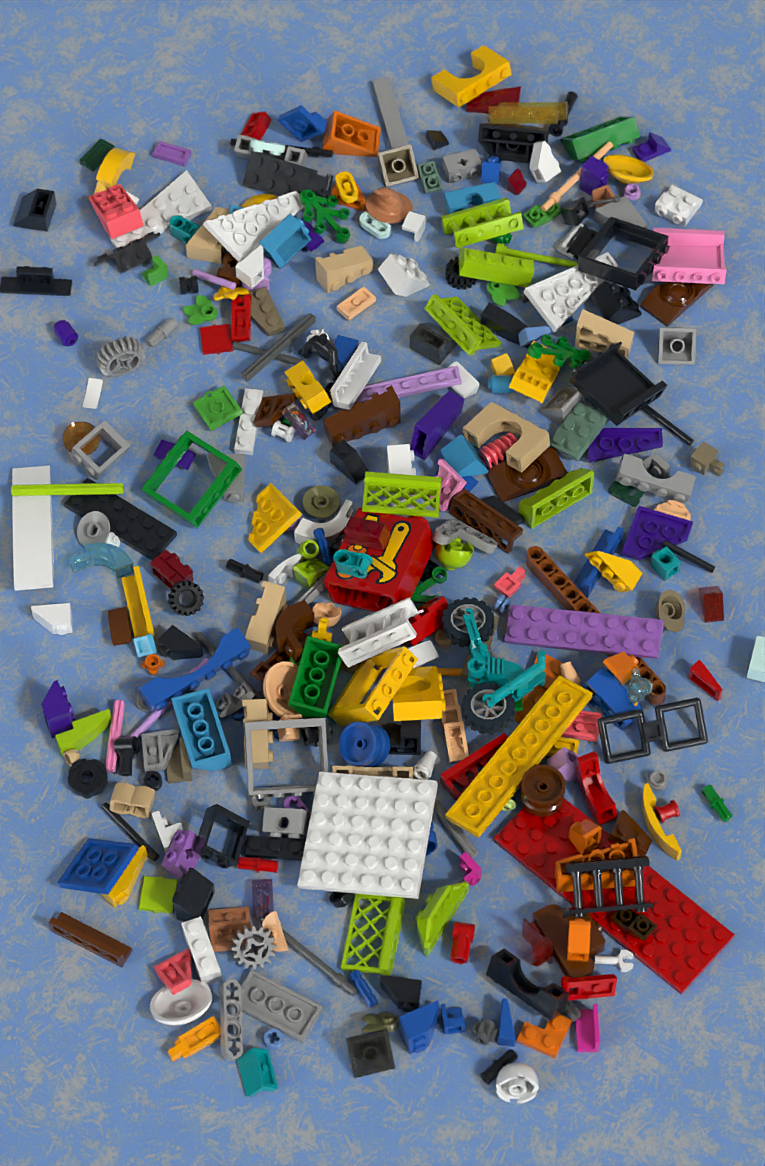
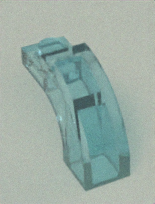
[69,543,134,579]

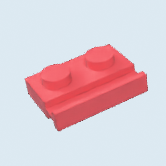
[561,710,602,742]

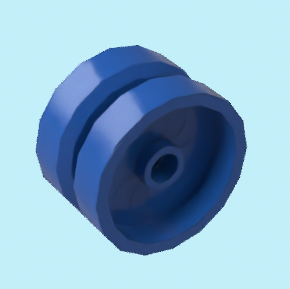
[338,722,390,767]

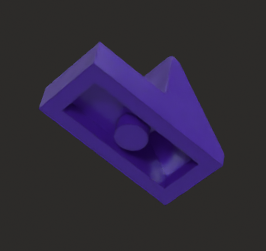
[632,132,671,162]

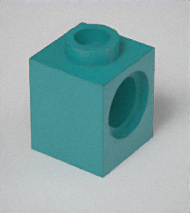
[650,546,681,581]

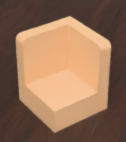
[277,714,302,742]

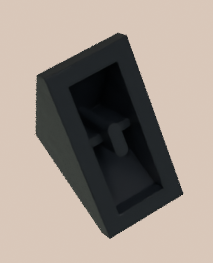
[560,197,589,226]

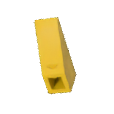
[584,551,643,592]

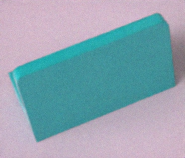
[237,1048,278,1097]

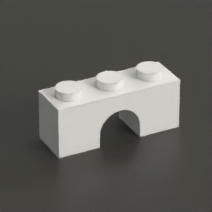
[181,917,222,985]

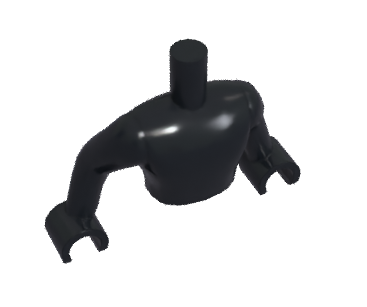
[298,333,342,381]

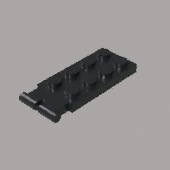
[242,151,334,207]

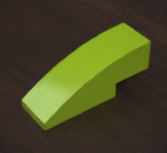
[55,709,111,757]

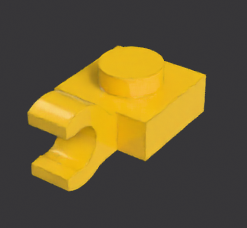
[312,617,332,642]

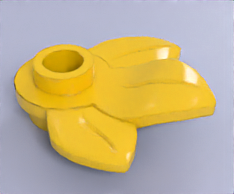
[213,286,249,301]

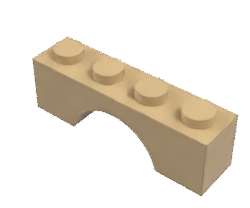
[332,766,413,779]

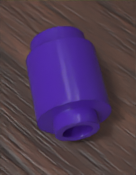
[54,320,78,346]

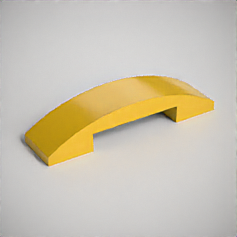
[642,783,682,861]

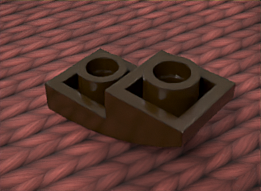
[610,909,657,941]

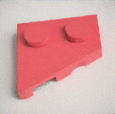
[154,949,192,995]

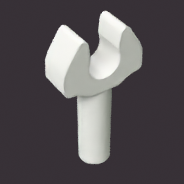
[595,949,633,972]

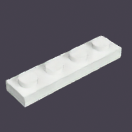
[234,388,264,455]

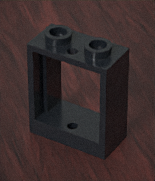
[193,804,250,869]

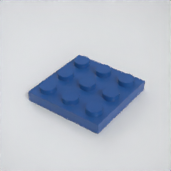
[57,838,139,895]

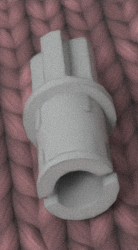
[146,318,178,347]

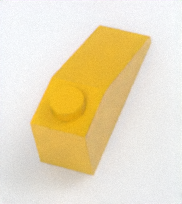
[101,845,147,908]

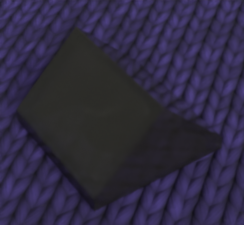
[346,1028,395,1078]

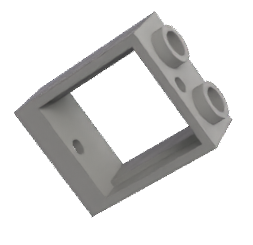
[71,420,131,480]

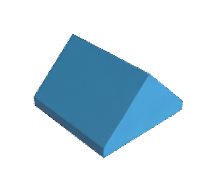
[440,434,488,477]

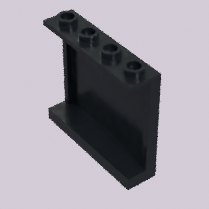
[569,341,667,426]

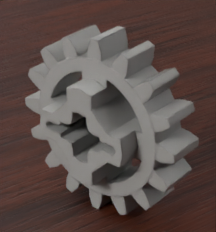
[231,923,277,970]

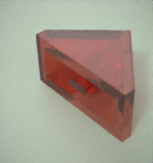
[698,586,724,623]

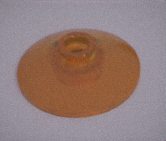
[63,421,100,455]

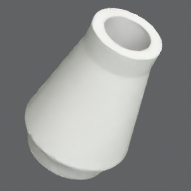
[413,751,437,780]

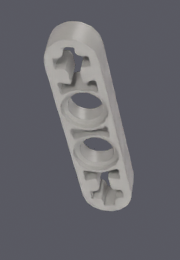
[220,979,243,1062]

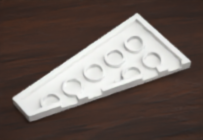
[110,170,212,248]
[203,191,304,262]

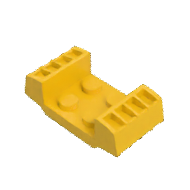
[509,340,561,403]

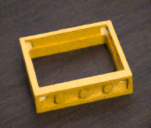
[328,646,418,726]

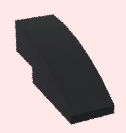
[480,302,531,349]

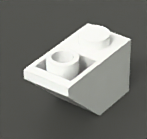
[529,141,561,183]
[235,245,264,289]

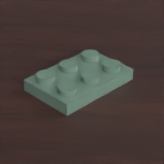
[549,402,609,461]

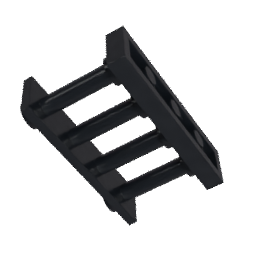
[564,855,653,917]

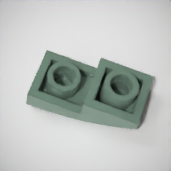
[417,161,443,194]

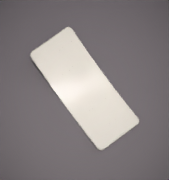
[82,378,103,409]

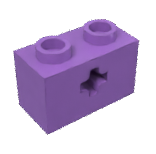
[161,830,200,878]

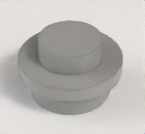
[648,771,668,790]

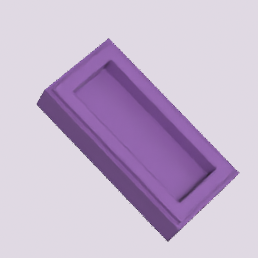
[152,141,191,167]

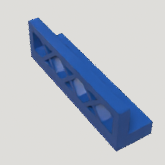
[574,527,623,598]

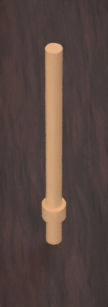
[541,141,613,212]

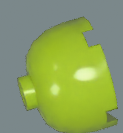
[435,538,474,570]

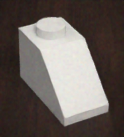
[31,603,73,635]

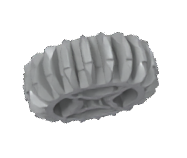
[96,336,146,378]

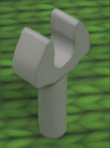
[252,794,273,811]

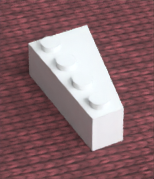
[386,444,416,517]

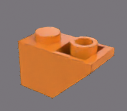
[567,919,591,961]

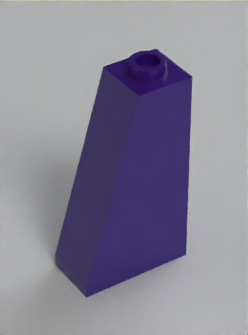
[410,391,464,460]

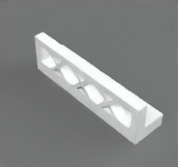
[330,342,381,410]

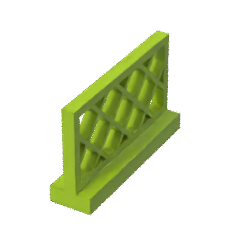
[424,294,502,356]
[362,471,441,518]
[341,893,406,976]

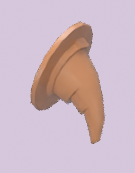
[365,187,413,223]

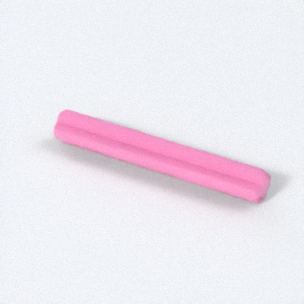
[105,700,125,773]

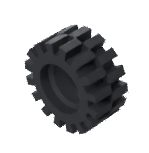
[446,256,477,290]
[168,580,204,616]

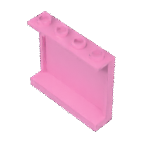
[652,228,726,284]

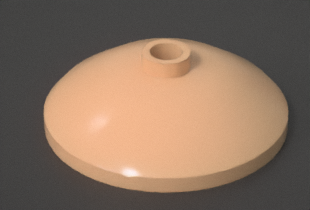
[263,662,299,717]

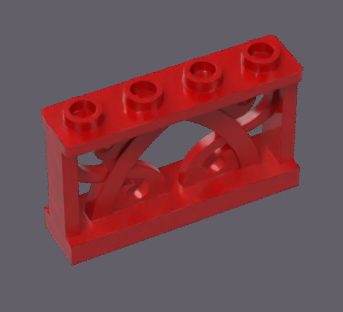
[440,733,508,801]

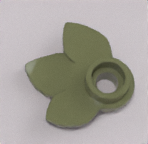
[360,1011,399,1032]

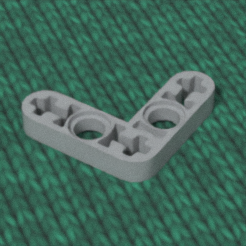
[432,519,498,553]

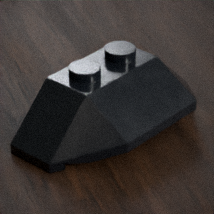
[478,123,549,163]

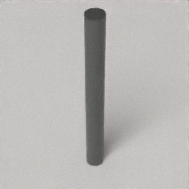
[233,341,304,365]

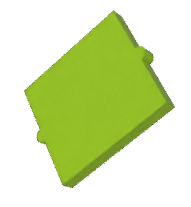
[139,876,178,914]

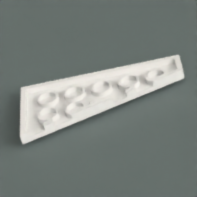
[524,252,618,333]

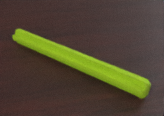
[11,483,124,496]

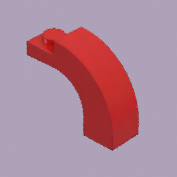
[575,751,617,825]

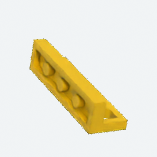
[122,566,155,642]

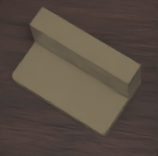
[167,737,192,784]

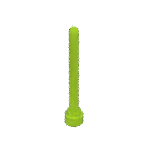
[495,243,578,268]

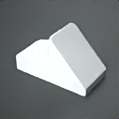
[151,811,183,853]

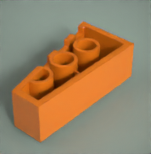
[555,838,638,892]

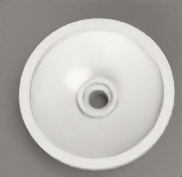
[150,979,212,1025]

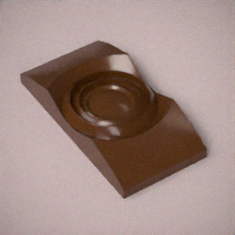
[640,282,714,327]
[486,448,568,502]

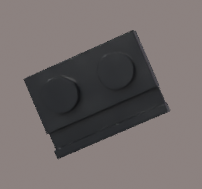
[567,225,598,260]

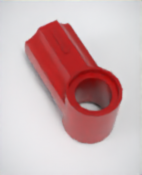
[450,921,475,965]

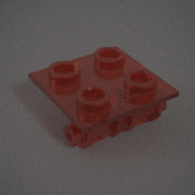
[522,918,553,967]

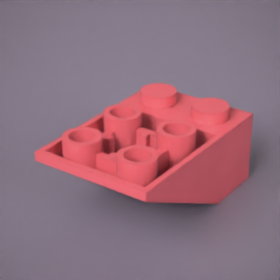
[88,184,144,239]

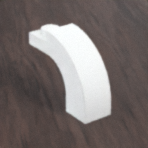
[294,499,355,546]

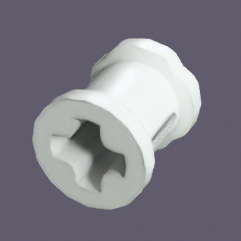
[271,420,295,442]

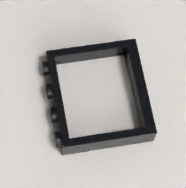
[578,217,670,291]

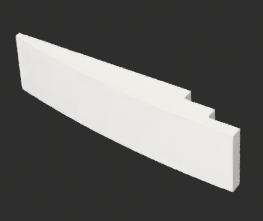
[12,465,54,591]

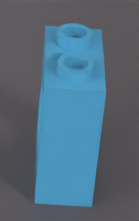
[259,214,311,269]

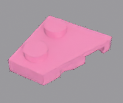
[430,459,467,511]

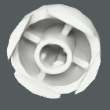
[496,1062,539,1103]

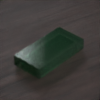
[79,138,115,172]

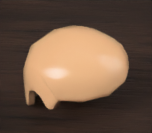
[311,602,342,628]

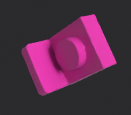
[459,851,481,886]

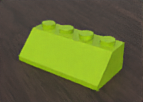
[459,247,534,288]
[518,468,594,529]

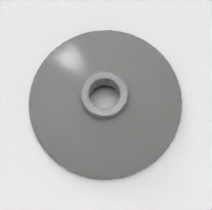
[77,511,110,549]

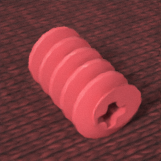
[478,432,518,469]

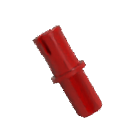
[237,857,279,873]

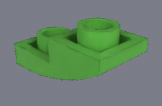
[523,203,561,228]

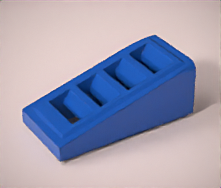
[498,998,515,1047]

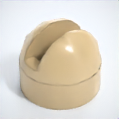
[63,749,80,766]

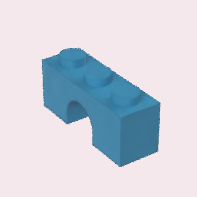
[444,182,501,214]

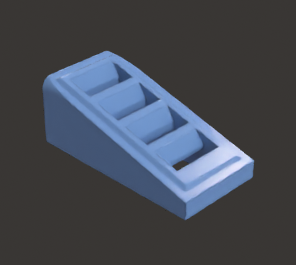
[518,326,554,347]

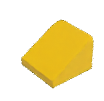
[491,353,515,376]

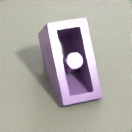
[547,747,580,782]

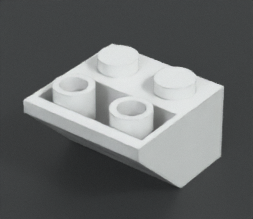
[378,254,430,297]

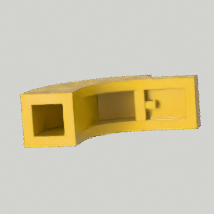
[94,148,135,194]

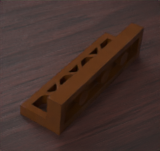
[449,488,523,554]
[49,912,132,968]

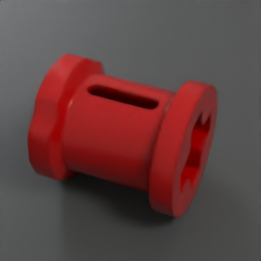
[654,800,680,823]

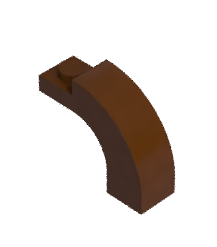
[276,600,313,663]

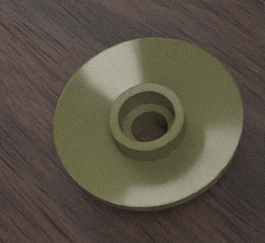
[302,485,340,518]

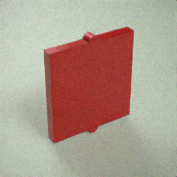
[200,324,233,355]

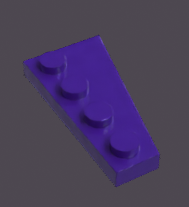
[588,428,663,463]

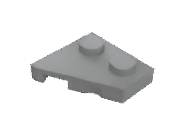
[141,728,180,773]

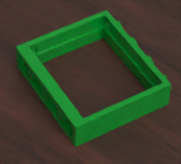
[142,430,242,529]

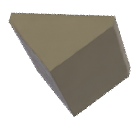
[377,144,419,187]

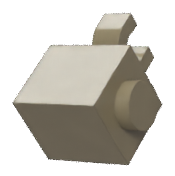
[689,441,725,476]

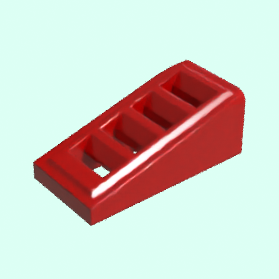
[688,660,723,701]

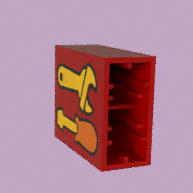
[324,508,436,612]

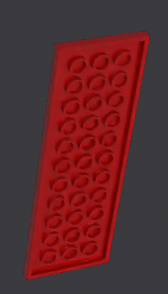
[494,798,735,995]

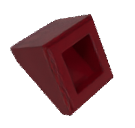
[507,168,527,196]

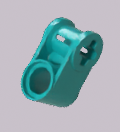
[170,215,201,244]
[333,549,373,579]

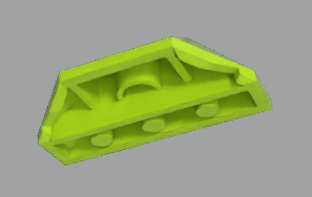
[415,881,469,957]

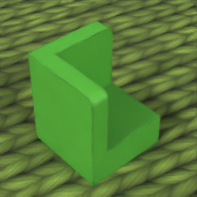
[142,255,169,287]

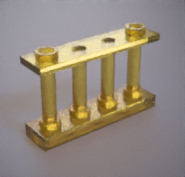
[489,102,568,124]

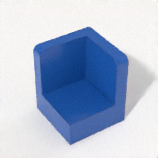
[441,1004,466,1035]

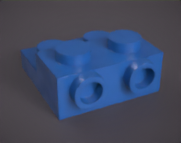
[277,105,328,142]

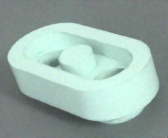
[250,139,285,155]
[360,212,391,239]

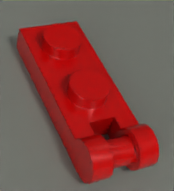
[231,294,252,343]
[560,974,618,1001]

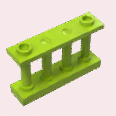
[441,197,523,248]

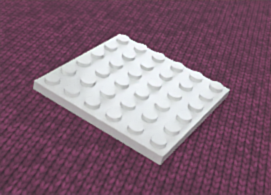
[297,772,438,899]

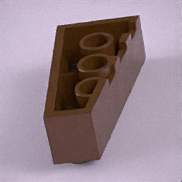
[324,385,401,447]

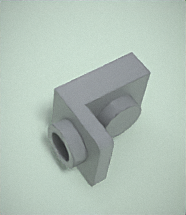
[642,452,671,479]

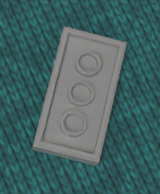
[230,969,324,1044]

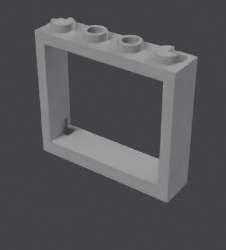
[244,718,328,799]

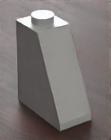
[594,196,648,243]
[208,453,246,503]

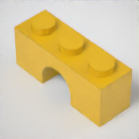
[285,360,331,414]

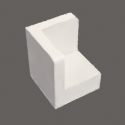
[402,211,426,242]

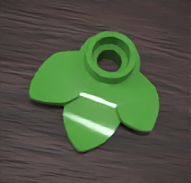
[487,281,520,307]
[183,295,218,325]

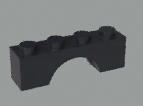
[486,948,570,1021]

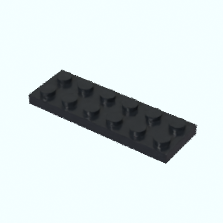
[64,477,177,560]

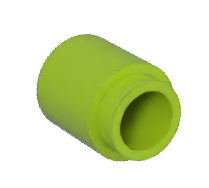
[297,540,319,561]

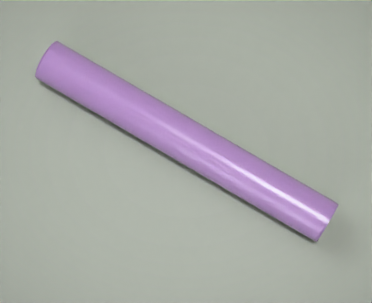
[192,269,236,290]

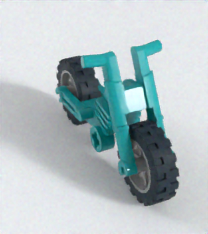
[442,597,546,735]

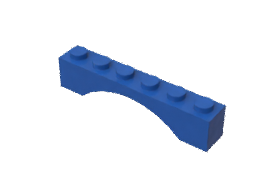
[139,628,251,712]

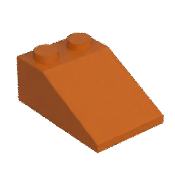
[322,110,381,157]

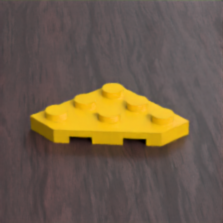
[248,483,302,554]

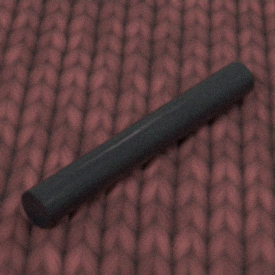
[662,540,715,573]

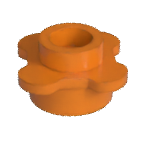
[141,654,165,675]

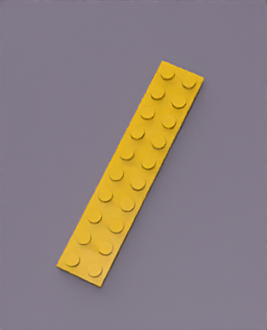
[445,675,592,838]

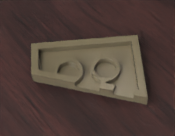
[238,287,285,337]

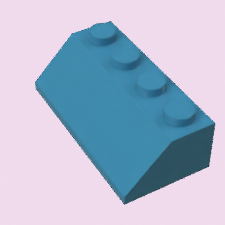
[171,688,232,771]

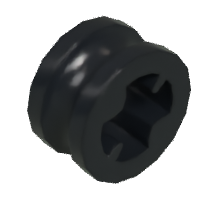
[144,771,162,791]

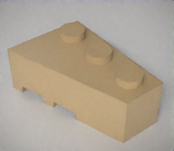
[575,309,634,359]
[245,581,289,654]
[242,699,274,769]

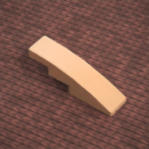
[441,689,469,763]

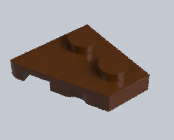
[254,393,297,428]

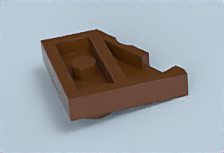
[608,809,652,856]

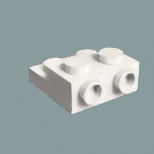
[654,185,703,227]

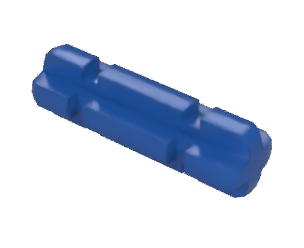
[313,528,333,565]
[349,970,377,1008]

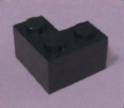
[382,720,421,755]

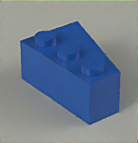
[581,667,643,730]

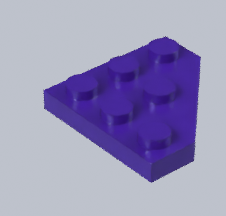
[622,506,693,561]

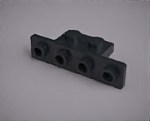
[94,232,161,274]
[0,266,72,296]

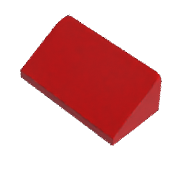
[240,111,272,141]

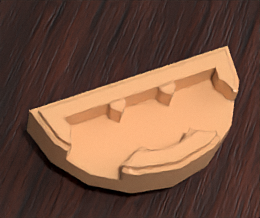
[655,500,691,521]
[262,911,289,952]

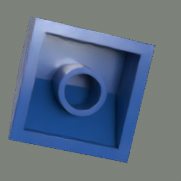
[399,1000,439,1054]

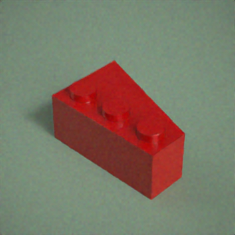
[400,596,448,647]

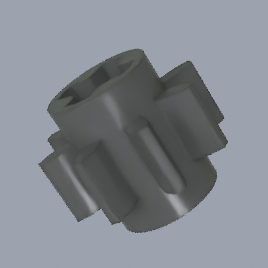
[471,1019,498,1045]

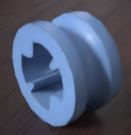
[494,594,511,614]
[264,1029,283,1050]

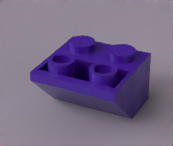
[41,680,76,739]

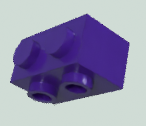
[579,156,609,196]

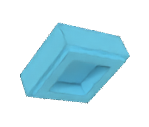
[133,634,157,657]

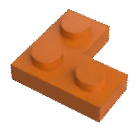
[517,1015,572,1059]

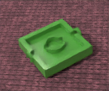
[192,385,243,431]

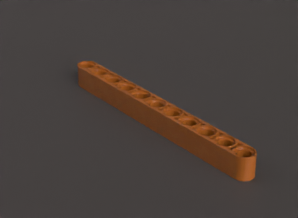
[526,546,666,705]

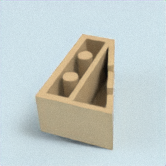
[186,207,229,264]
[315,245,373,294]

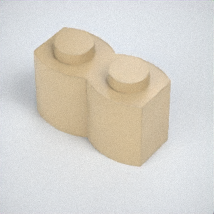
[110,783,155,818]

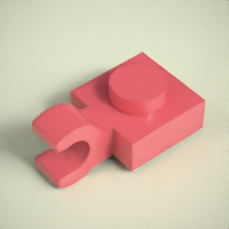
[494,567,526,598]

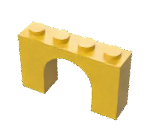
[431,45,512,108]
[392,666,446,721]

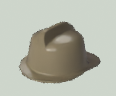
[655,590,685,632]

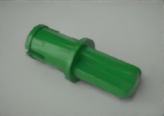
[701,785,732,822]

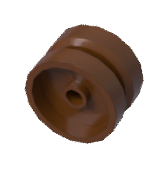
[520,765,565,817]

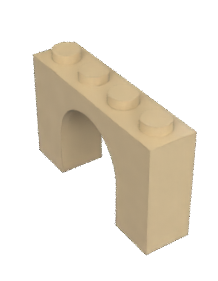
[463,402,550,472]

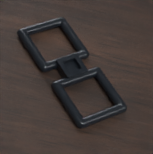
[597,697,708,764]

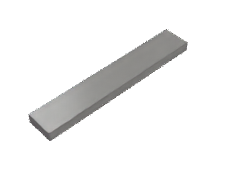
[372,77,408,149]

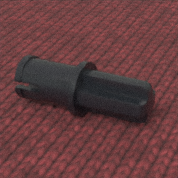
[226,559,264,584]
[480,1049,518,1085]

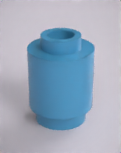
[488,375,514,393]

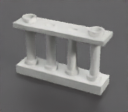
[338,597,419,667]

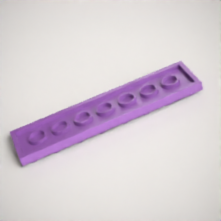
[504,605,664,659]

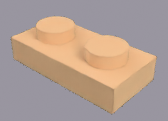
[337,287,376,321]

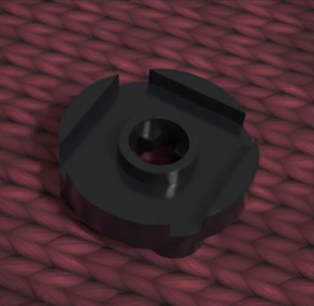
[68,758,108,799]

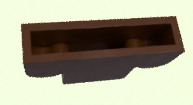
[532,904,606,989]

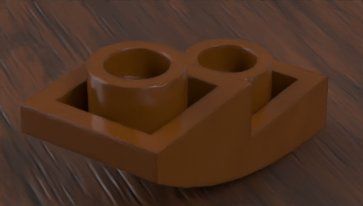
[108,606,132,646]

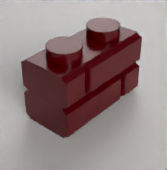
[344,516,391,551]
[150,550,193,588]

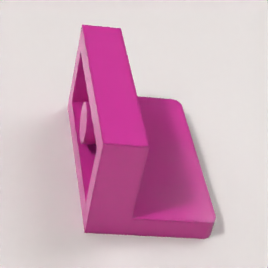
[576,1004,600,1053]

